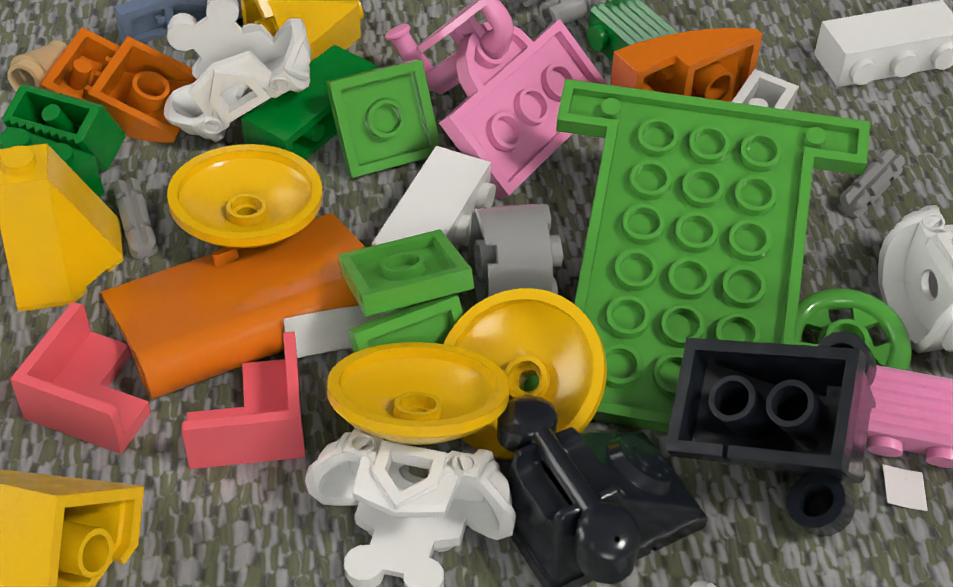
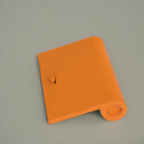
[100,212,366,400]

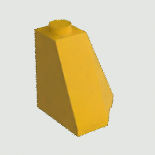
[240,0,364,62]
[0,144,124,312]
[0,469,144,587]

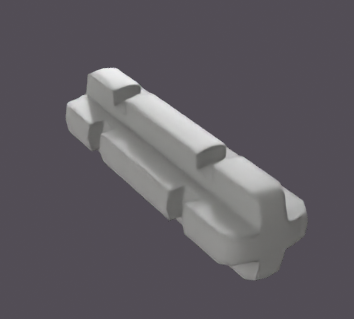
[837,149,905,219]
[113,177,158,259]

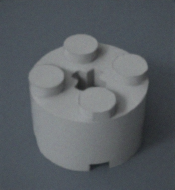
[469,203,563,303]

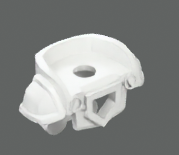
[164,0,312,142]
[878,205,953,353]
[305,427,516,587]

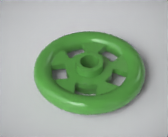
[795,288,912,371]

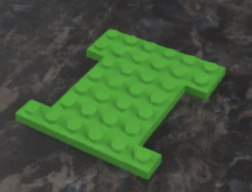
[524,79,870,433]

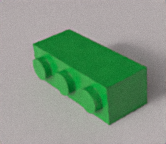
[241,44,378,160]

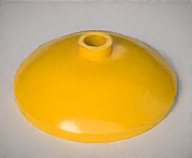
[167,144,323,249]
[443,288,607,460]
[327,342,510,445]

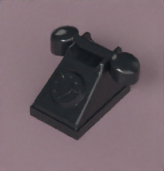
[665,331,877,536]
[497,395,708,587]

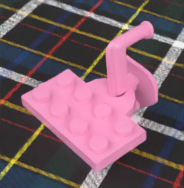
[385,0,608,200]

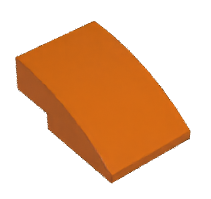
[39,27,197,143]
[610,28,763,102]

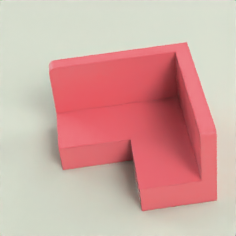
[10,302,151,454]
[182,331,306,469]

